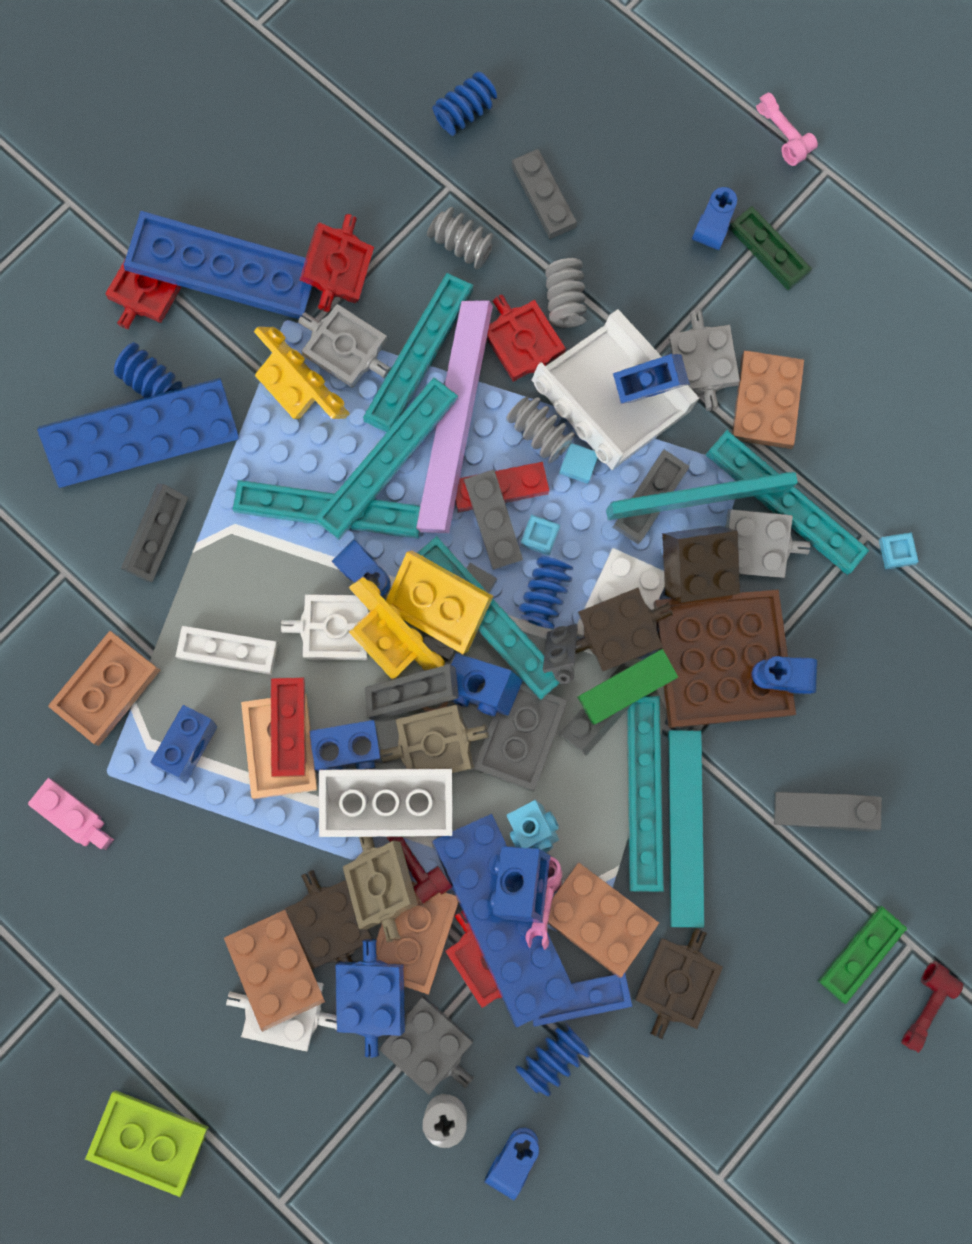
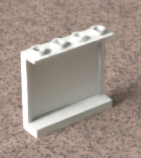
[532,309,699,470]

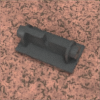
[543,624,578,684]

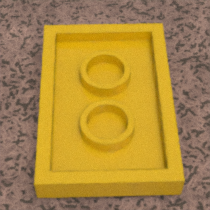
[386,550,493,654]

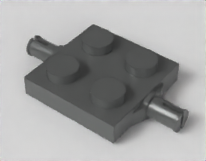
[379,995,474,1095]

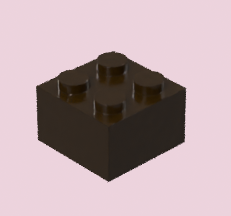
[662,526,740,603]

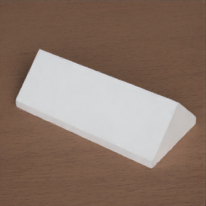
[319,769,453,837]

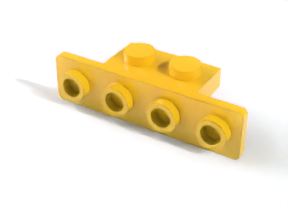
[254,326,350,419]
[349,577,445,679]

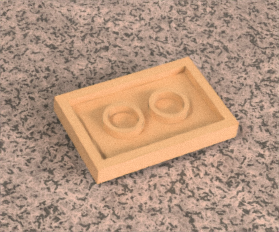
[241,693,318,800]

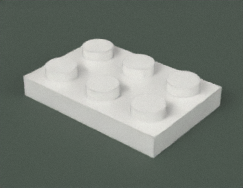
[577,548,665,661]

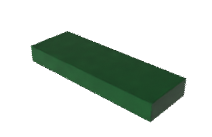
[729,206,812,291]

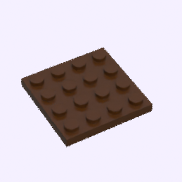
[653,589,796,728]

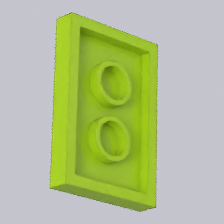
[85,1090,209,1197]

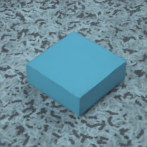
[559,443,598,484]
[520,514,560,556]
[879,532,919,569]

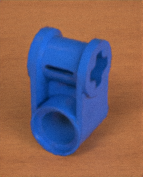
[691,187,737,250]
[332,539,391,597]
[752,656,817,694]
[484,1127,539,1201]

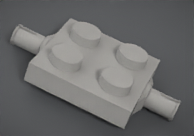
[298,304,391,388]
[669,310,740,411]
[725,509,810,578]

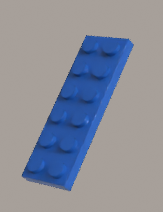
[124,211,313,319]
[37,378,239,488]
[432,814,578,1028]

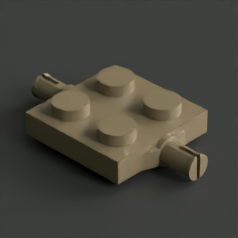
[380,704,489,773]
[343,837,418,942]

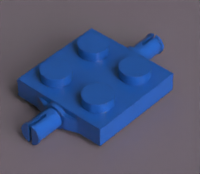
[336,939,405,1058]

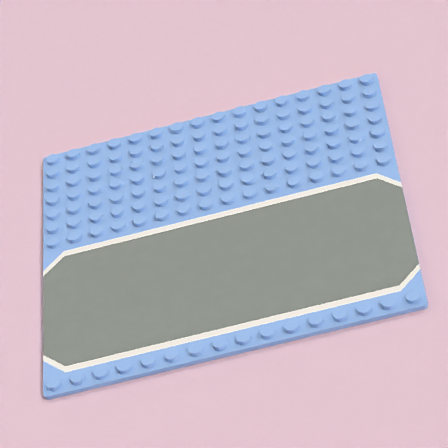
[107,320,735,931]

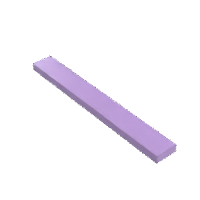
[416,300,493,533]

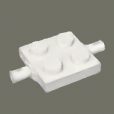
[281,595,369,660]
[226,982,337,1052]

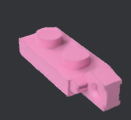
[28,778,114,850]

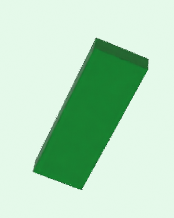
[577,649,678,725]
[818,906,907,1004]

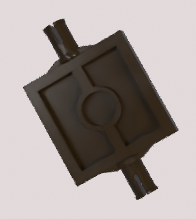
[576,587,673,672]
[285,870,372,970]
[634,928,723,1040]

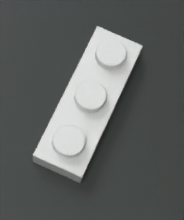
[175,626,278,675]

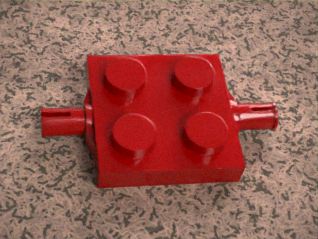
[299,214,374,312]
[105,258,182,330]
[487,295,566,382]
[445,911,502,1008]

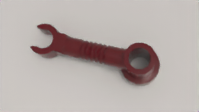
[386,836,453,904]
[901,961,964,1053]

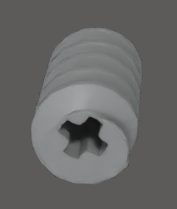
[427,206,493,270]
[545,258,587,328]
[506,397,575,464]
[423,1094,467,1148]

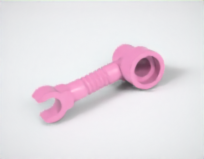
[756,92,818,166]
[525,857,562,950]

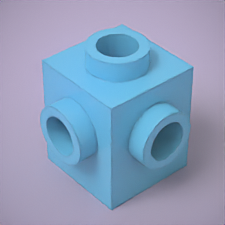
[507,800,559,853]

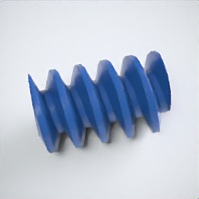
[432,72,497,136]
[114,342,183,398]
[518,556,573,629]
[515,1021,591,1097]

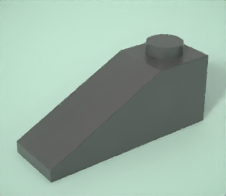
[774,792,882,832]

